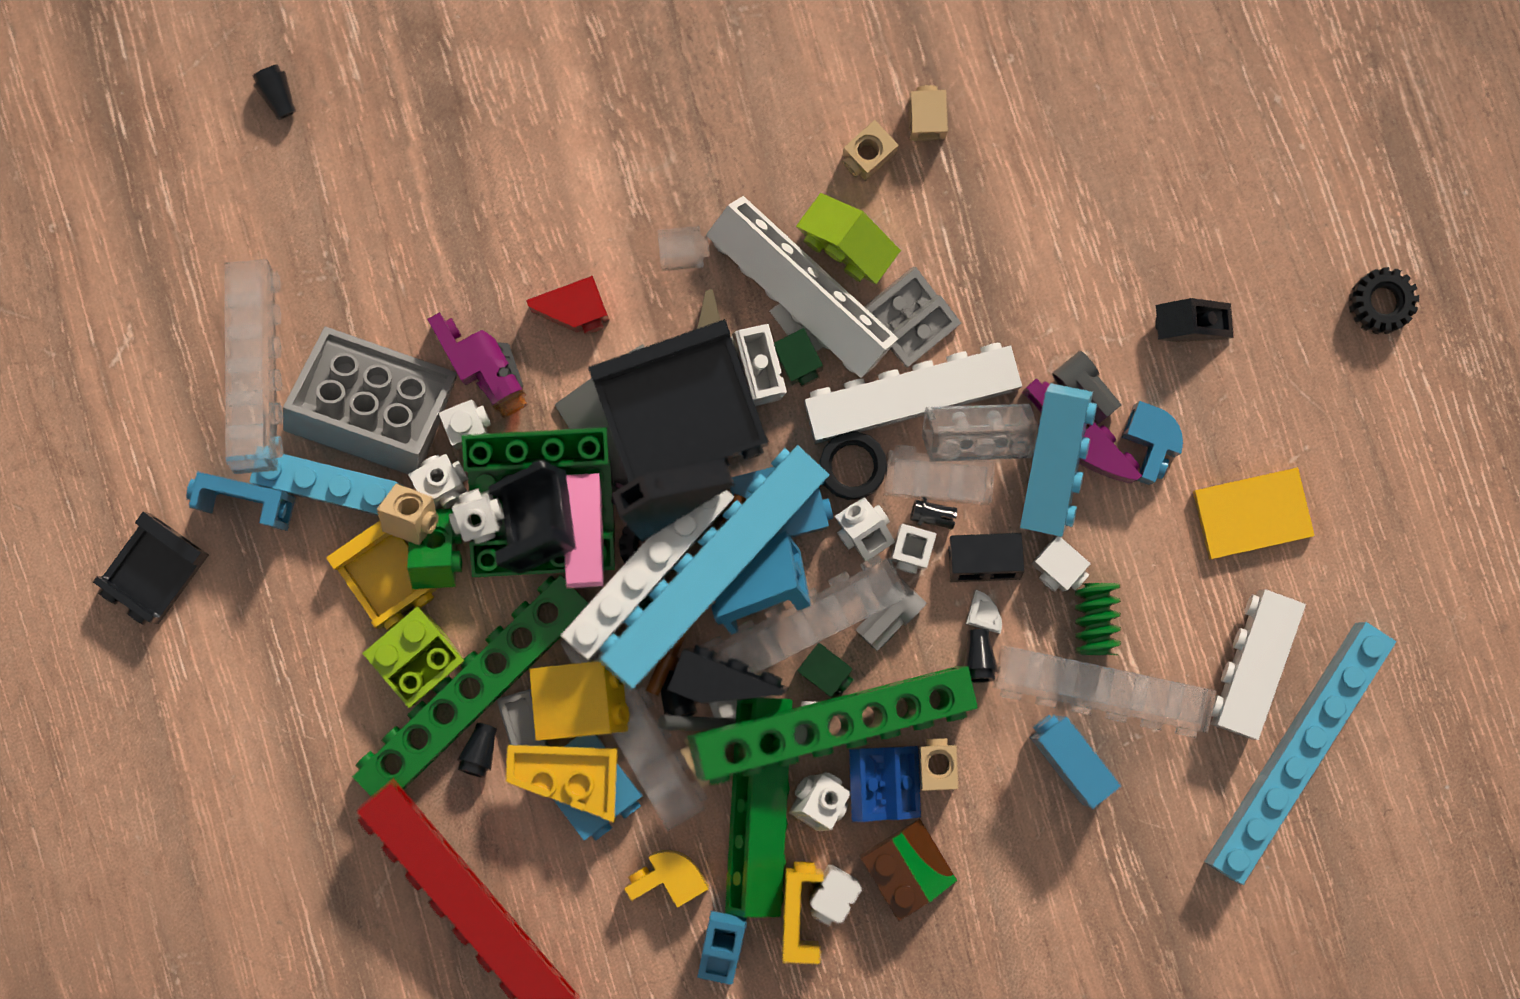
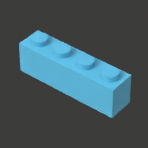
[1020,383,1097,537]
[249,448,404,516]

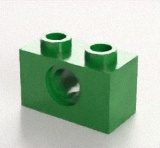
[407,508,463,589]

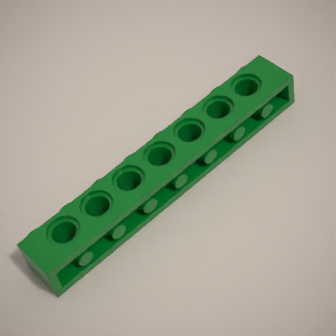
[352,575,589,796]
[687,666,978,785]

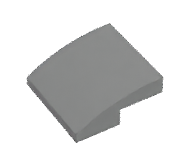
[864,267,961,367]

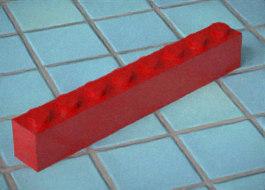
[357,778,580,999]

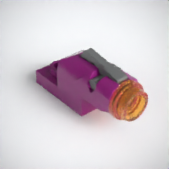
[427,312,527,418]

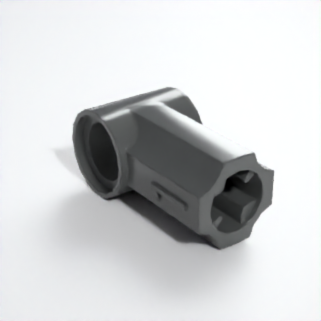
[1052,351,1122,425]

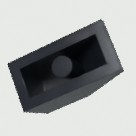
[1155,298,1234,342]

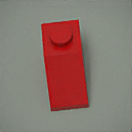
[526,276,610,335]

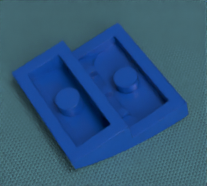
[849,746,921,822]

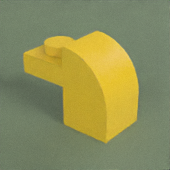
[624,850,709,908]

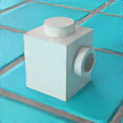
[439,399,491,450]
[890,524,937,574]
[1031,536,1091,592]

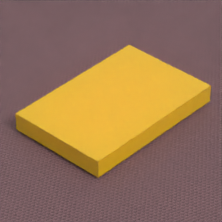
[1193,467,1315,560]

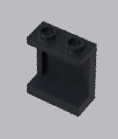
[489,461,576,574]
[93,511,209,625]

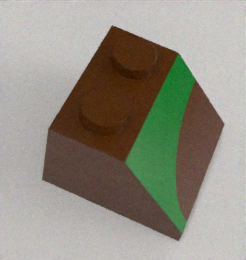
[859,818,957,921]

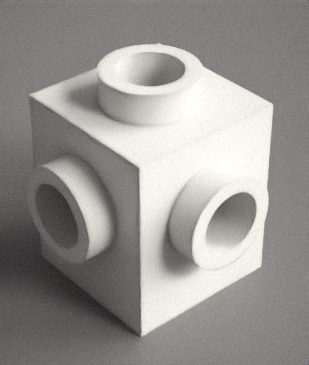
[408,454,468,509]
[449,489,505,544]
[835,497,895,562]
[789,772,851,831]

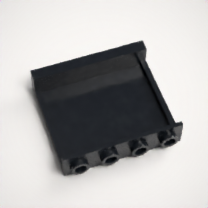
[588,319,769,482]

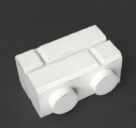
[731,324,787,406]
[809,864,862,926]

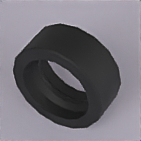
[819,431,887,500]

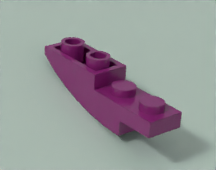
[1022,378,1142,483]

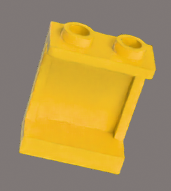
[326,520,438,630]
[529,661,630,741]
[782,861,823,964]

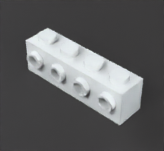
[1209,589,1306,740]

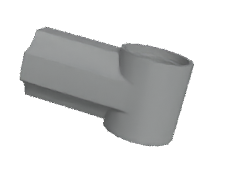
[855,578,927,651]

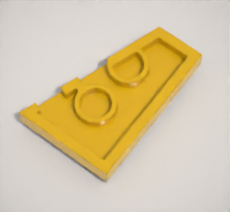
[506,745,618,822]

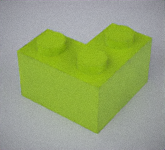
[796,193,901,284]

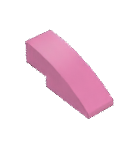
[565,473,603,588]

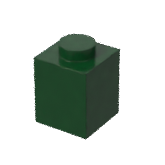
[774,328,823,387]
[797,643,853,697]

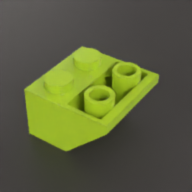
[362,606,465,708]

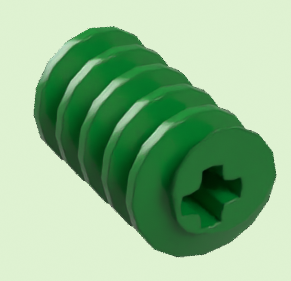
[1075,583,1121,655]

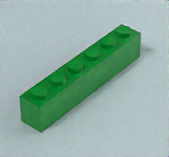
[725,697,793,917]

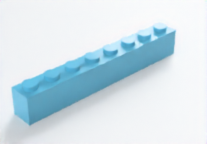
[598,445,829,690]
[1204,622,1397,885]

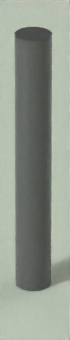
[659,715,736,731]

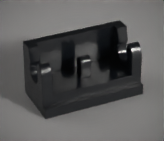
[948,533,1024,582]

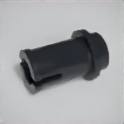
[911,498,957,530]

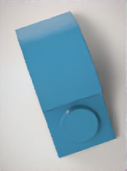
[1122,401,1183,485]
[697,910,747,985]

